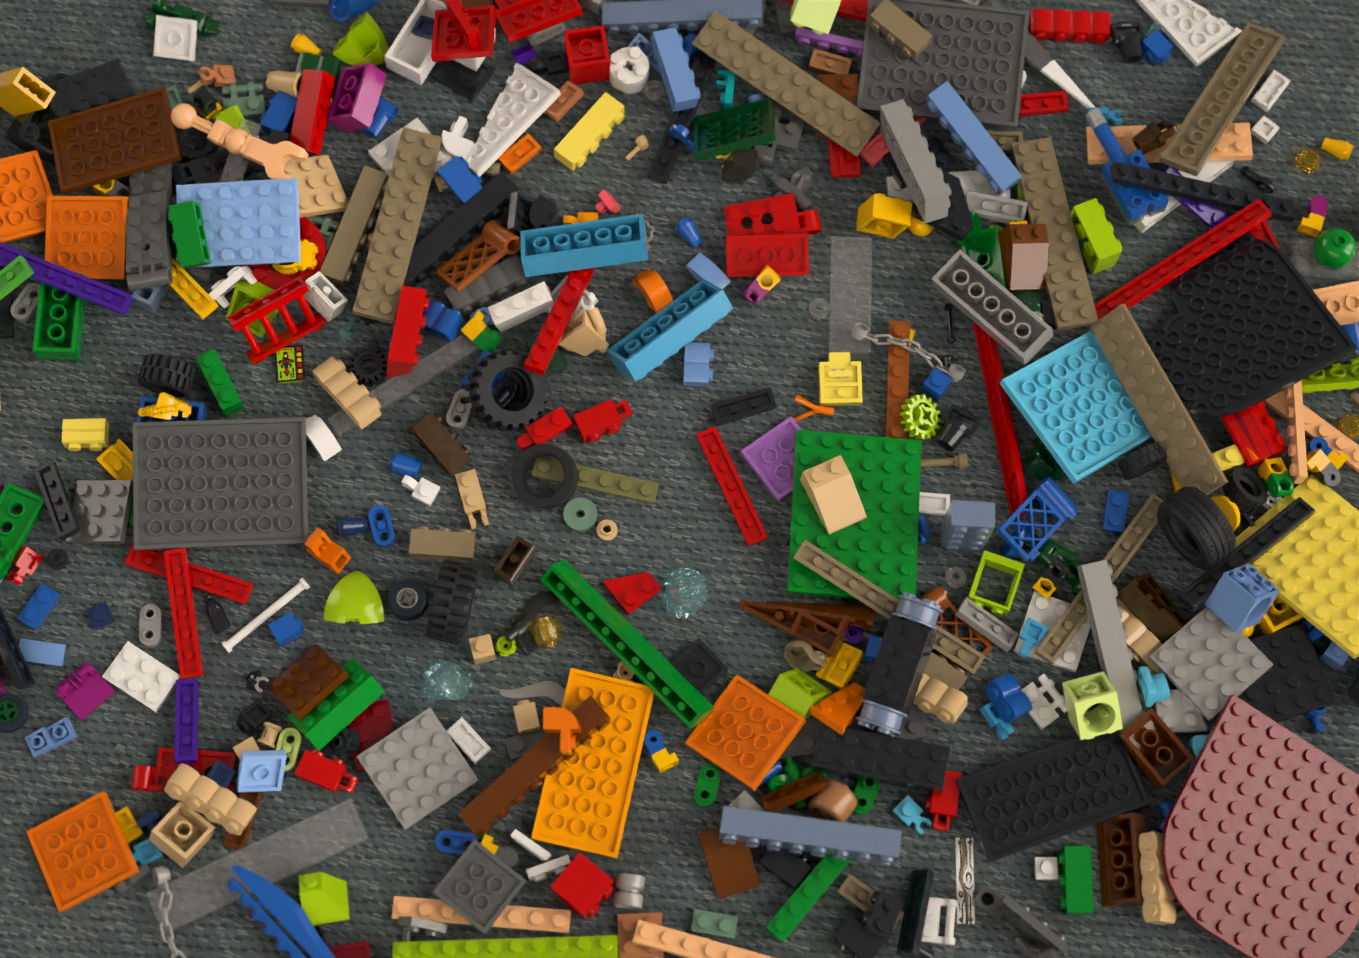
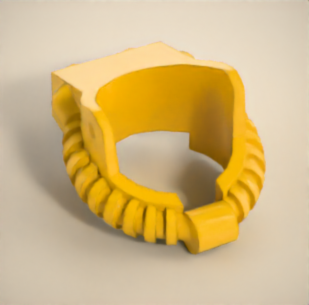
[272,239,318,275]
[138,392,192,420]

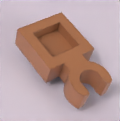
[198,65,236,87]

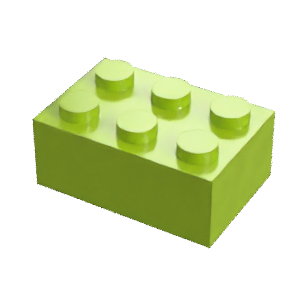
[1071,198,1122,275]

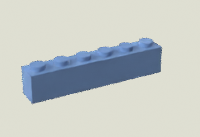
[926,81,1022,195]

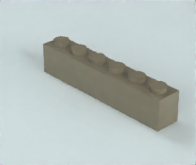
[320,166,388,288]

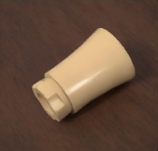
[266,71,303,98]

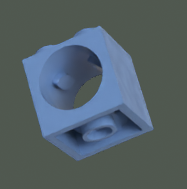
[1205,564,1279,632]

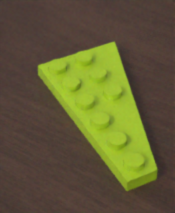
[1301,357,1359,393]

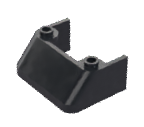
[7,73,69,166]

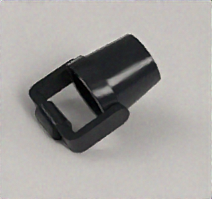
[1111,21,1145,64]
[936,405,980,452]

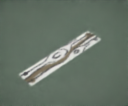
[956,838,975,924]

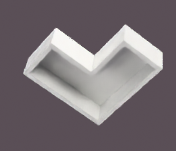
[385,0,496,85]

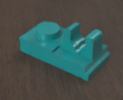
[716,70,736,110]

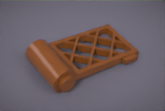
[435,221,521,292]
[920,585,993,674]

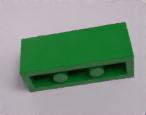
[168,201,211,269]
[196,349,245,418]
[1058,846,1094,915]

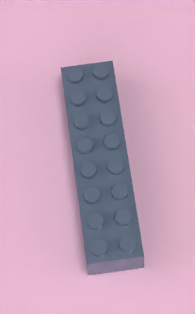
[718,806,902,866]

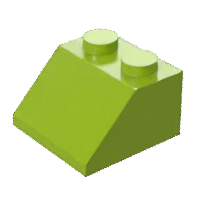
[226,279,278,338]
[768,668,831,719]

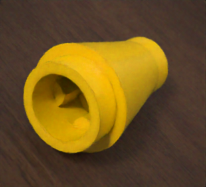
[290,33,322,56]
[1321,138,1354,161]

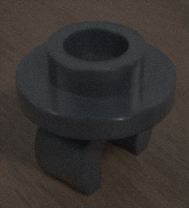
[46,549,69,570]
[245,669,269,693]

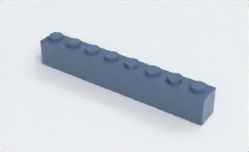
[602,0,763,35]

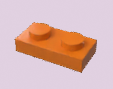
[498,133,542,175]

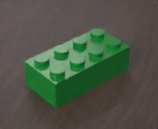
[33,274,86,361]
[287,658,385,751]

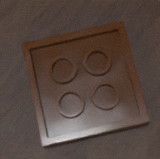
[267,644,350,720]

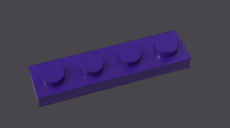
[1164,166,1230,229]
[174,679,199,764]

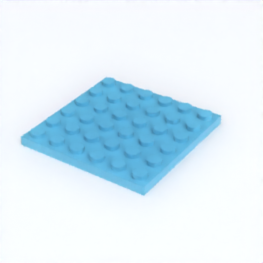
[999,331,1153,484]

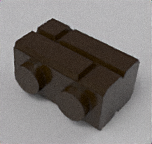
[494,536,536,587]

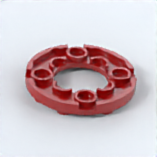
[245,217,327,290]

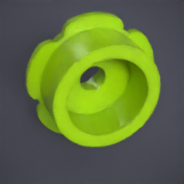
[495,636,516,657]

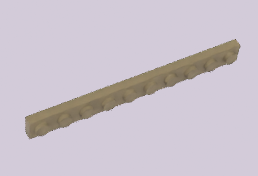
[1035,493,1164,666]
[792,539,985,674]

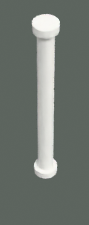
[221,578,310,653]

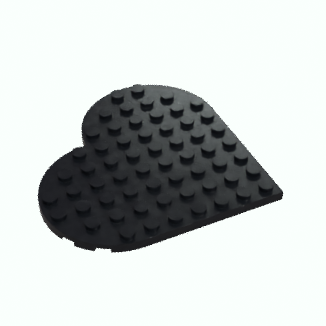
[1151,233,1357,417]

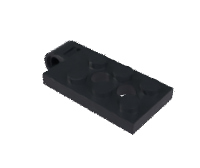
[171,149,269,192]

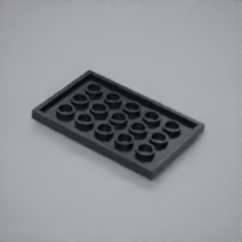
[1200,623,1336,734]

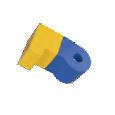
[1306,437,1349,470]
[644,730,679,774]

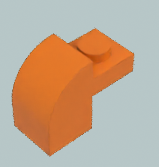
[632,269,673,313]
[305,527,351,574]
[543,707,581,755]

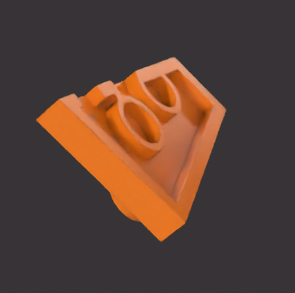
[810,682,865,735]

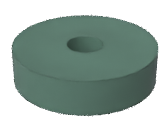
[563,497,597,532]

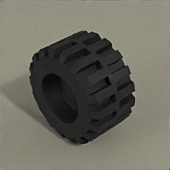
[137,354,196,398]

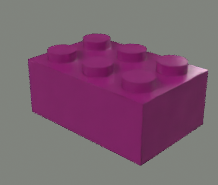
[326,62,387,133]

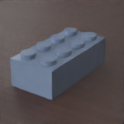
[941,500,995,553]

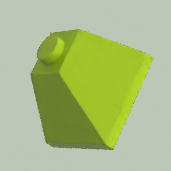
[299,871,350,926]

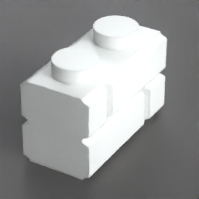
[304,271,348,322]

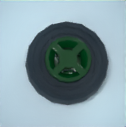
[0,693,29,733]

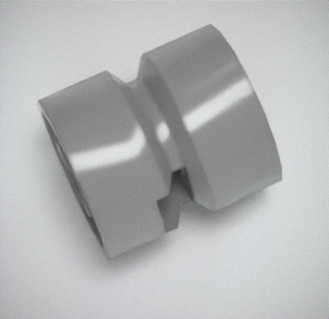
[614,874,645,909]

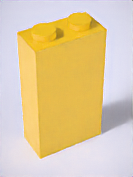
[0,67,56,117]

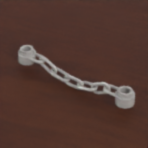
[851,322,965,382]
[152,866,187,958]

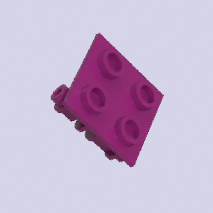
[54,660,115,721]

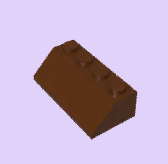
[1097,813,1149,906]

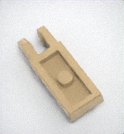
[455,469,489,529]

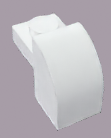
[442,116,473,159]
[306,415,342,461]

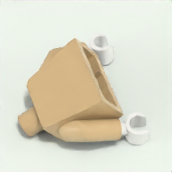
[559,292,609,356]

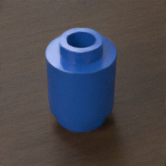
[389,452,422,477]

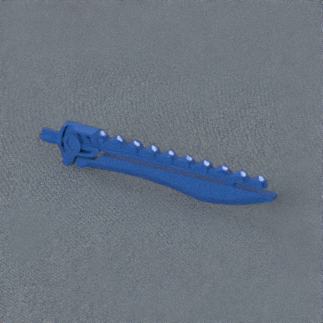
[227,864,336,958]

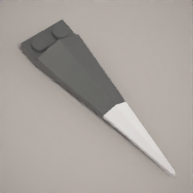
[983,0,1096,109]

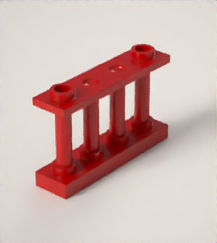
[227,277,326,364]

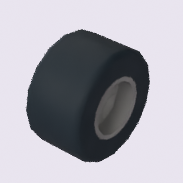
[388,580,428,621]

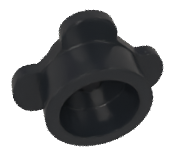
[936,355,958,367]

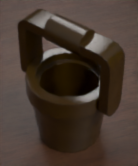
[1132,120,1178,155]

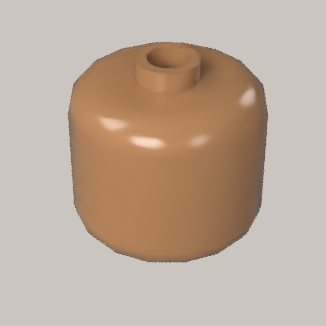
[808,780,857,823]

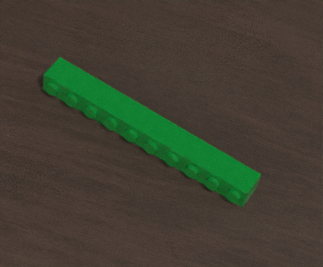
[540,560,714,729]

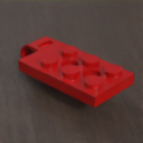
[723,193,821,235]
[131,747,237,793]

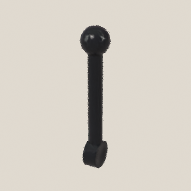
[945,303,955,344]

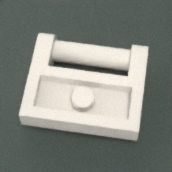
[921,897,958,945]

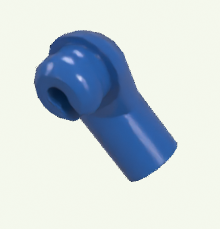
[918,514,931,545]
[1156,801,1173,834]

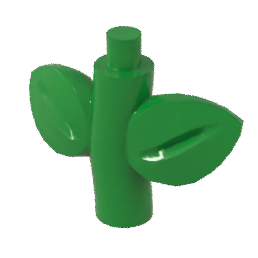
[767,756,826,810]

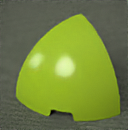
[332,12,389,66]
[324,571,384,624]

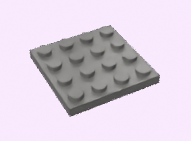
[1148,607,1273,722]
[356,708,478,830]

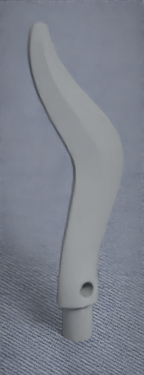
[500,681,566,706]

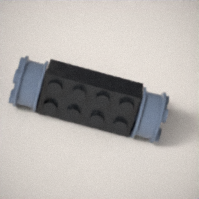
[855,592,943,737]

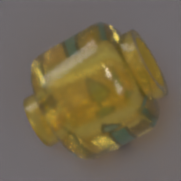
[532,615,562,648]

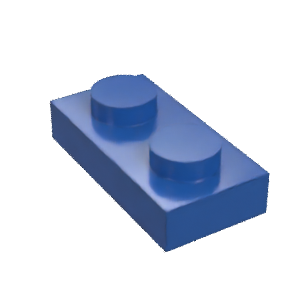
[1102,489,1129,534]
[17,583,61,631]

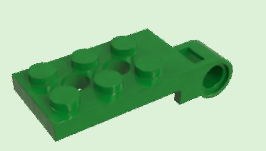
[957,211,1008,290]
[0,483,46,580]

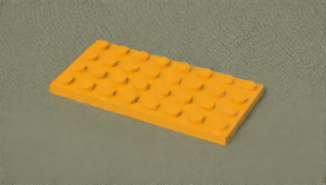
[531,668,654,859]

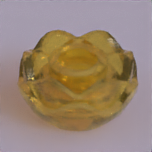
[1295,148,1321,173]
[1338,414,1359,440]

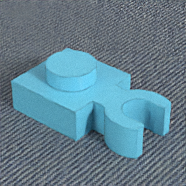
[892,795,932,835]

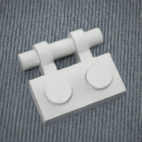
[1021,674,1067,730]

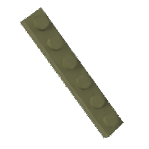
[531,457,659,505]

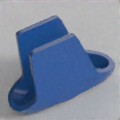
[329,0,381,22]

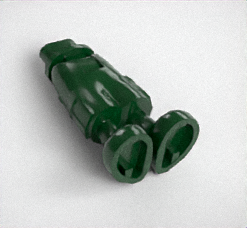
[146,0,220,37]
[1024,533,1097,594]

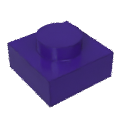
[511,44,536,64]

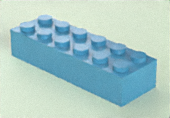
[520,214,648,277]
[607,279,733,382]

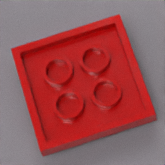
[431,5,496,62]

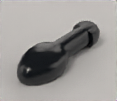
[1241,166,1275,194]

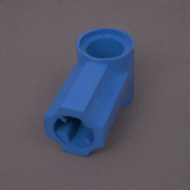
[362,97,399,139]

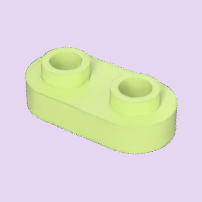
[276,728,302,772]

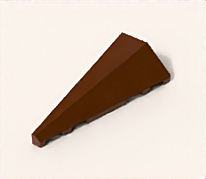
[738,600,850,657]
[767,601,876,631]

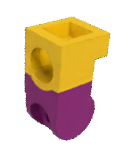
[1297,195,1328,237]
[742,265,781,305]

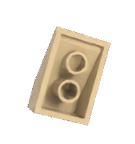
[800,455,867,535]

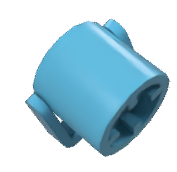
[1137,666,1171,707]

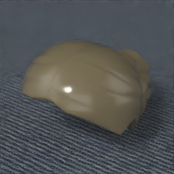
[784,640,827,672]

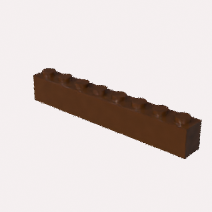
[458,696,610,836]

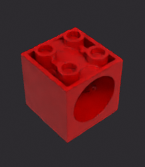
[564,26,610,85]
[551,852,614,921]

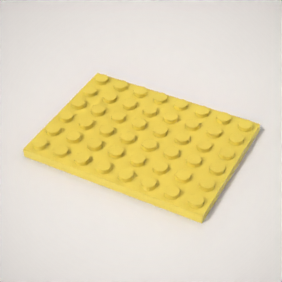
[1234,474,1359,659]

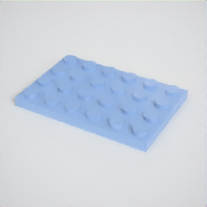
[176,178,301,269]

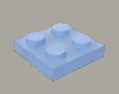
[236,750,287,792]

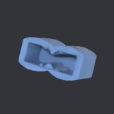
[683,342,714,387]

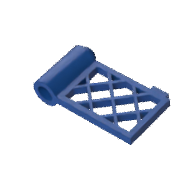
[996,476,1078,562]

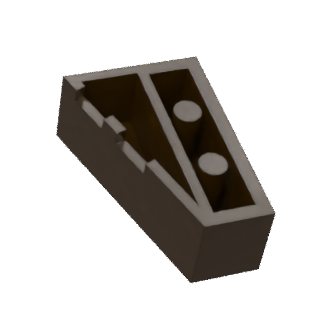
[406,412,472,477]
[1117,572,1188,642]

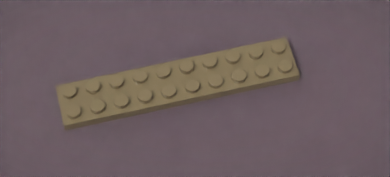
[692,10,881,158]
[1160,22,1285,177]
[352,127,443,324]
[1010,137,1098,331]
[1090,304,1228,495]

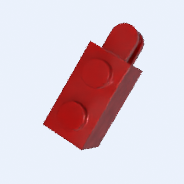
[573,399,633,443]
[517,406,572,451]
[294,749,359,794]
[925,771,961,832]

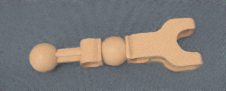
[171,103,309,179]

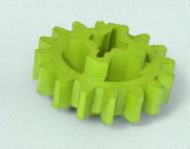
[900,394,941,440]

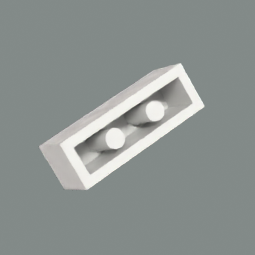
[488,282,555,332]

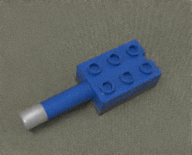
[1086,108,1169,226]

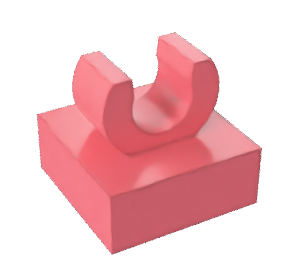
[595,190,622,215]

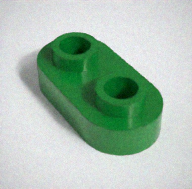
[694,764,721,808]
[853,779,880,815]

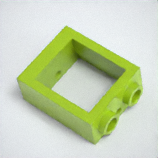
[968,550,1025,616]

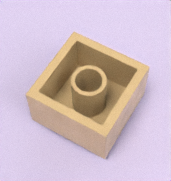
[149,801,215,868]

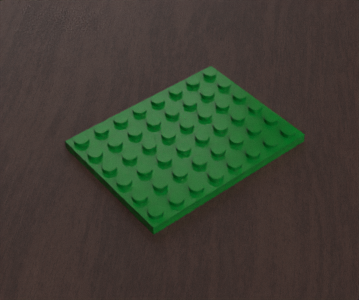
[787,430,922,601]

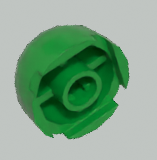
[1313,227,1356,270]

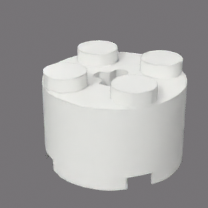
[610,47,649,94]

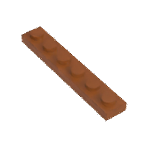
[885,321,910,439]

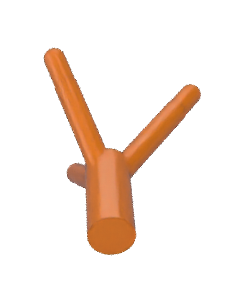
[793,395,834,422]

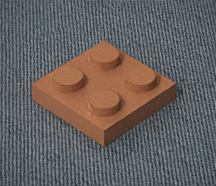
[617,912,664,958]

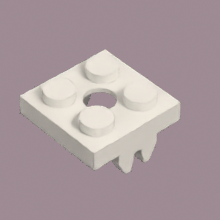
[209,265,257,308]

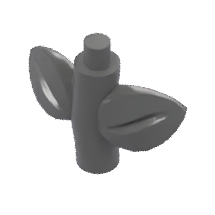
[770,166,813,212]

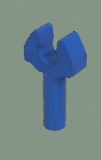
[669,124,694,153]

